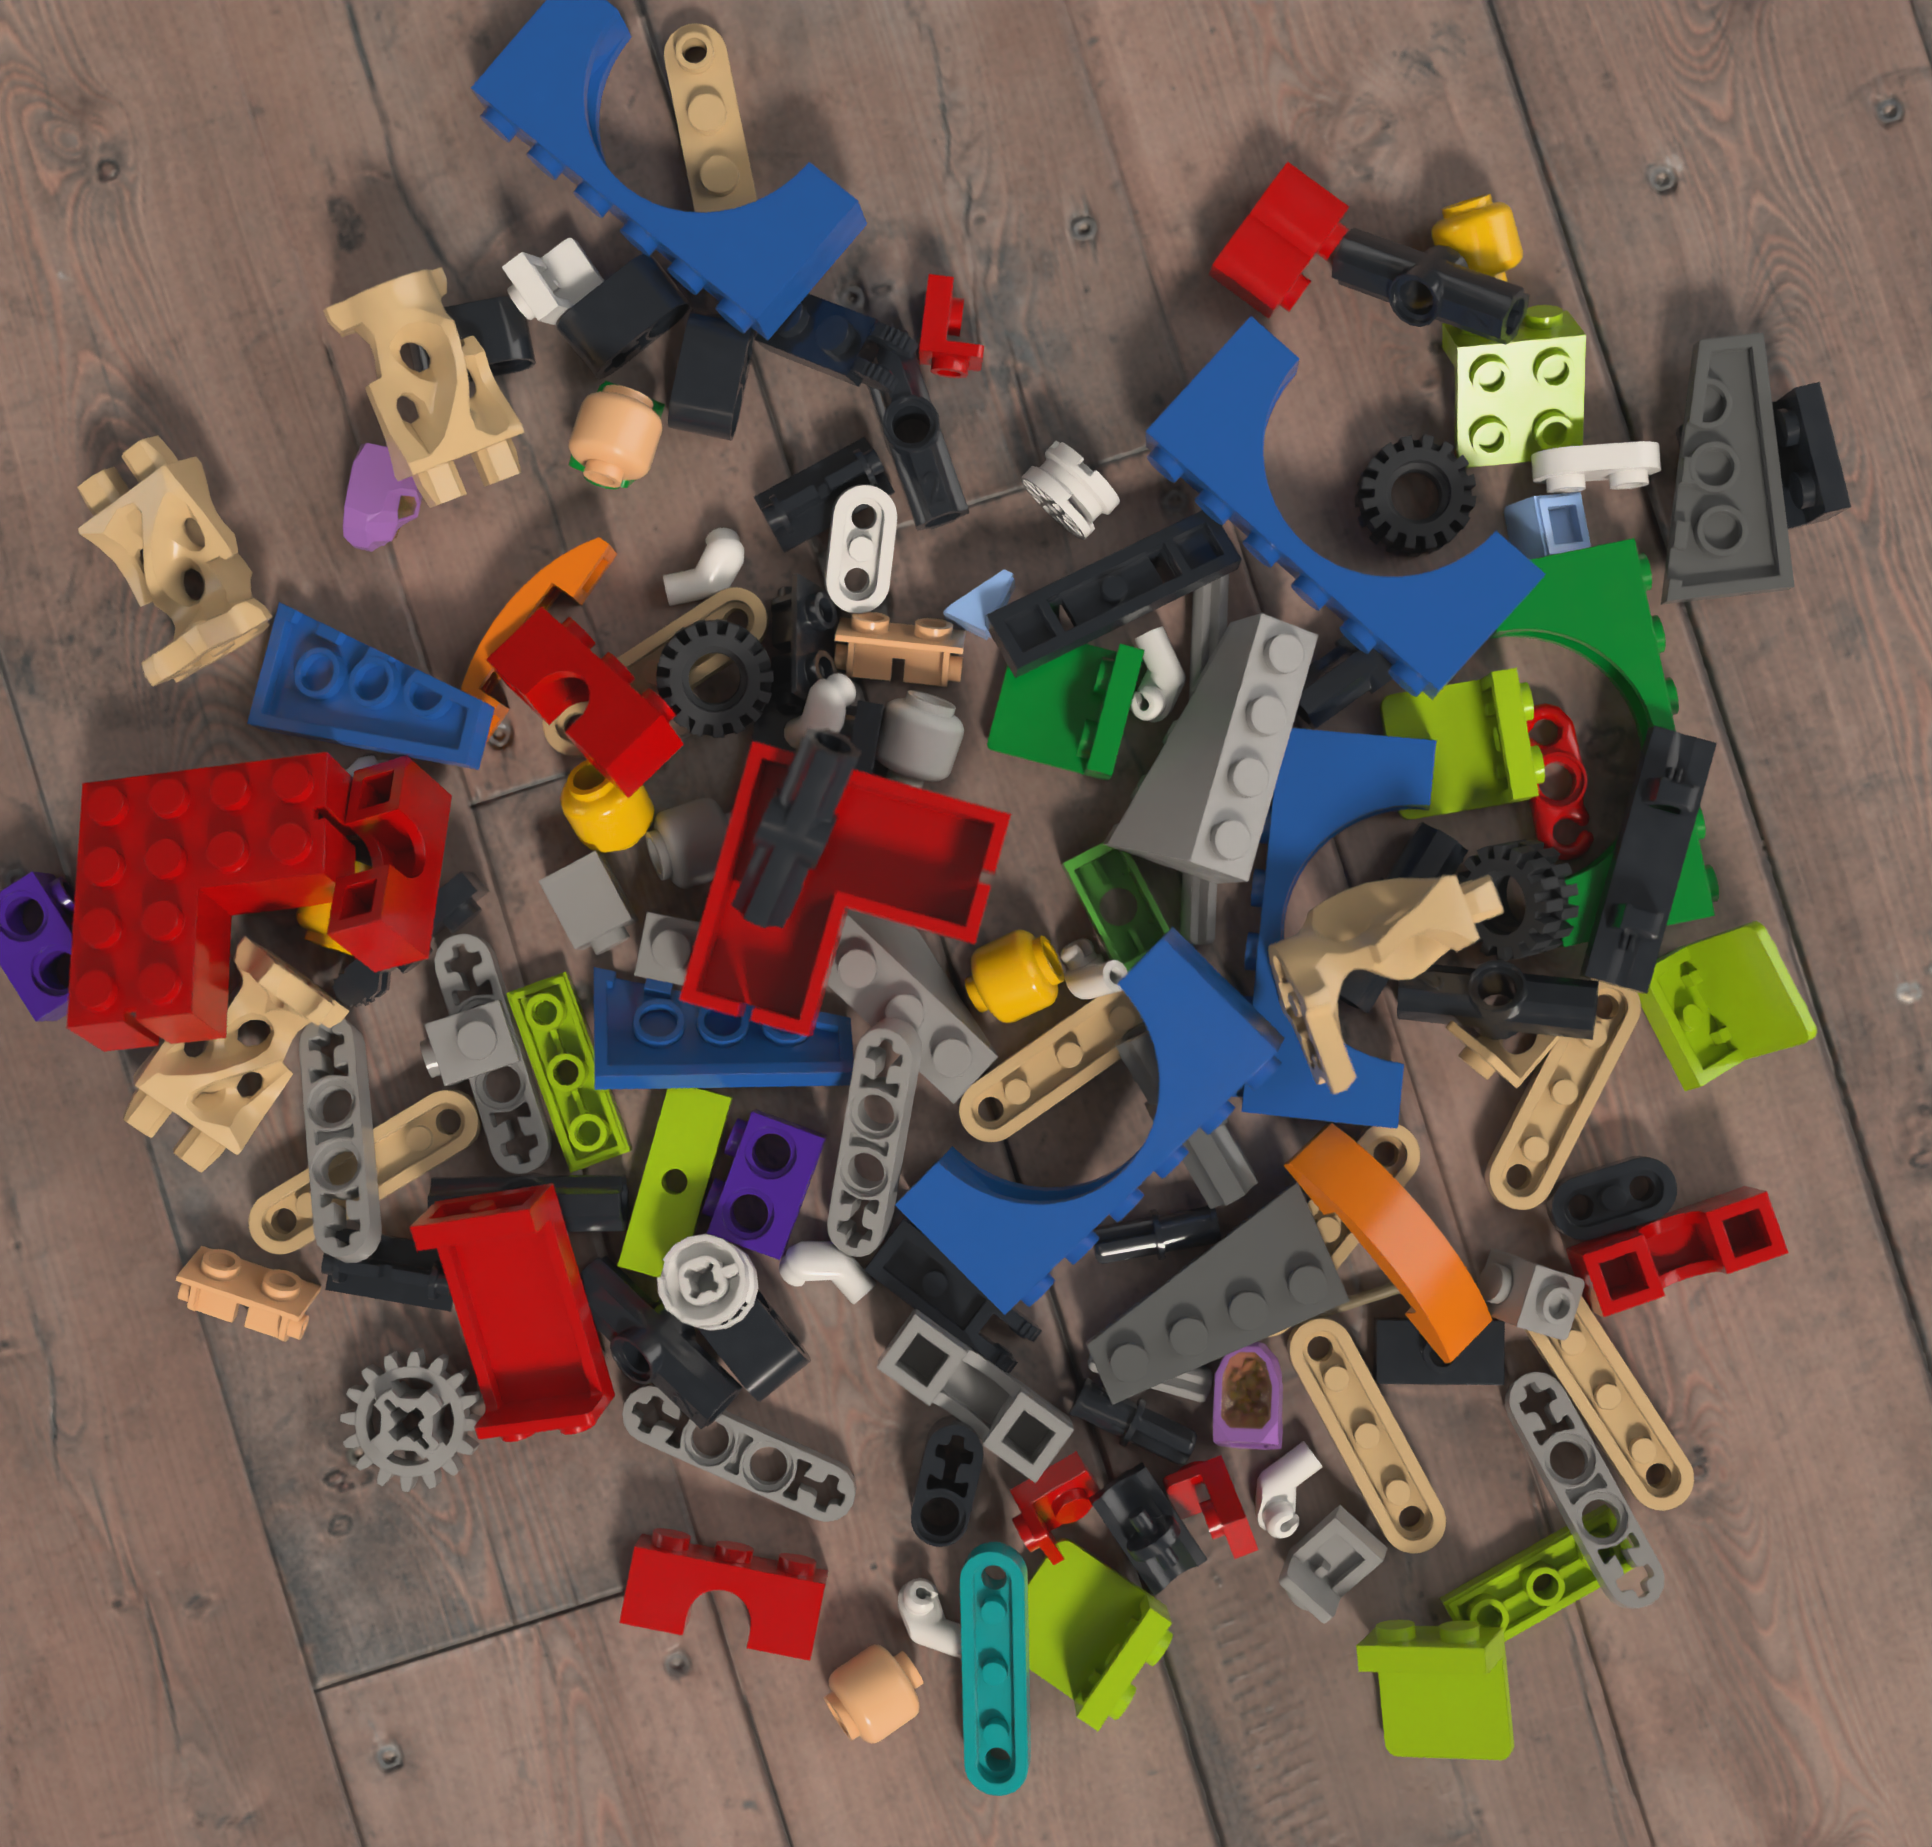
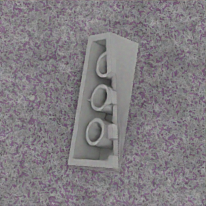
[1103,613,1318,884]
[827,910,998,1104]

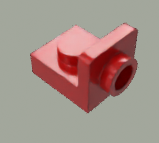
[919,274,984,378]
[1010,1451,1101,1566]
[1162,1455,1259,1559]

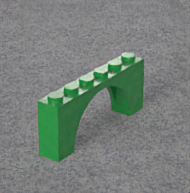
[1488,538,1719,948]

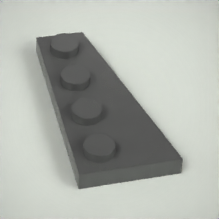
[1660,332,1795,605]
[1086,1181,1350,1405]

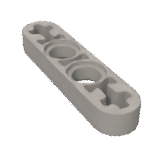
[434,934,553,1174]
[827,1018,922,1257]
[299,1019,382,1263]
[1504,1372,1665,1609]
[622,1382,857,1522]

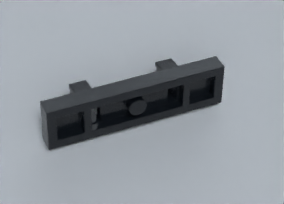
[985,510,1242,678]
[1579,725,1717,994]

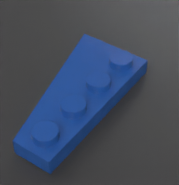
[247,602,495,770]
[594,967,854,1090]

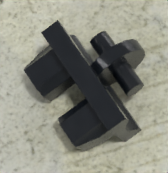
[1089,1462,1208,1596]

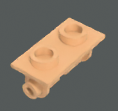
[834,612,966,687]
[176,1246,321,1342]

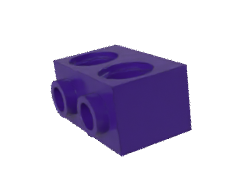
[0,871,75,1022]
[702,1109,828,1260]

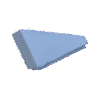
[1504,492,1591,560]
[943,569,1016,640]

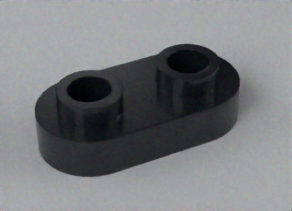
[1547,1156,1677,1240]

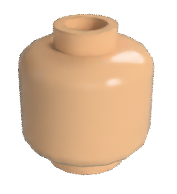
[569,385,663,488]
[824,1644,923,1744]

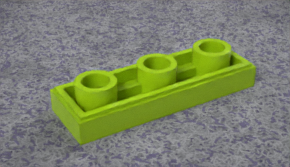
[506,971,633,1173]
[618,1088,733,1277]
[1440,1504,1635,1641]

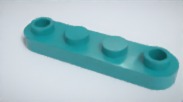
[960,1542,1031,1796]

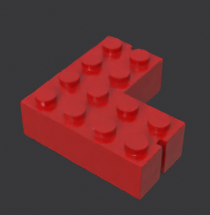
[679,741,1011,1037]
[66,752,356,1052]

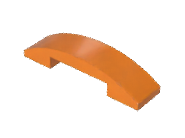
[461,537,617,745]
[1284,1123,1492,1363]

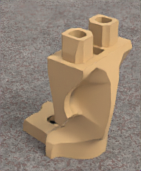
[323,267,524,508]
[77,435,272,687]
[1268,875,1503,1094]
[123,936,349,1172]

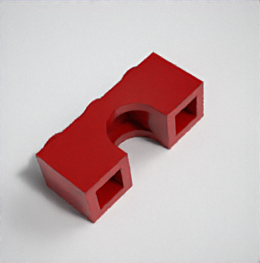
[486,606,684,799]
[326,755,452,972]
[1565,1186,1789,1317]
[619,1528,828,1661]

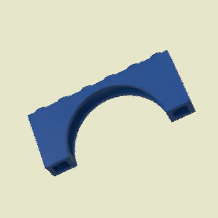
[471,0,867,340]
[1146,316,1545,700]
[1232,728,1436,1129]
[895,927,1285,1315]

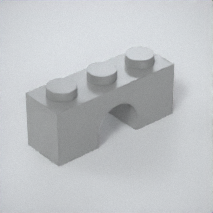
[877,1309,1074,1483]

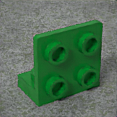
[987,644,1145,781]

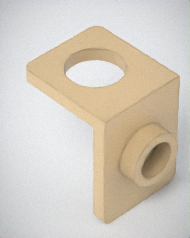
[1445,1000,1561,1089]

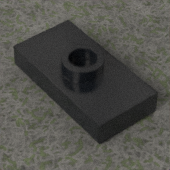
[1373,1317,1505,1385]

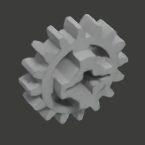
[340,1348,482,1492]

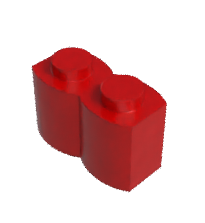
[1208,161,1349,319]

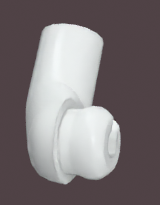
[663,528,744,606]
[1130,626,1186,722]
[784,673,856,749]
[1060,938,1127,999]
[779,1241,876,1305]
[898,1578,962,1659]

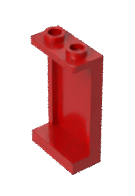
[410,1183,615,1442]

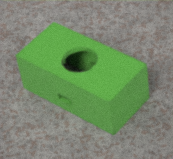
[1061,842,1170,972]

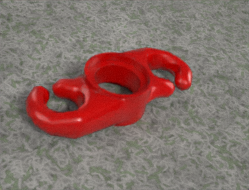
[1526,703,1594,861]

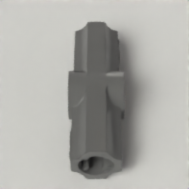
[1115,1021,1258,1209]

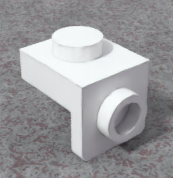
[502,238,604,326]

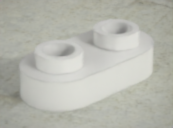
[1531,441,1661,494]
[824,484,897,614]

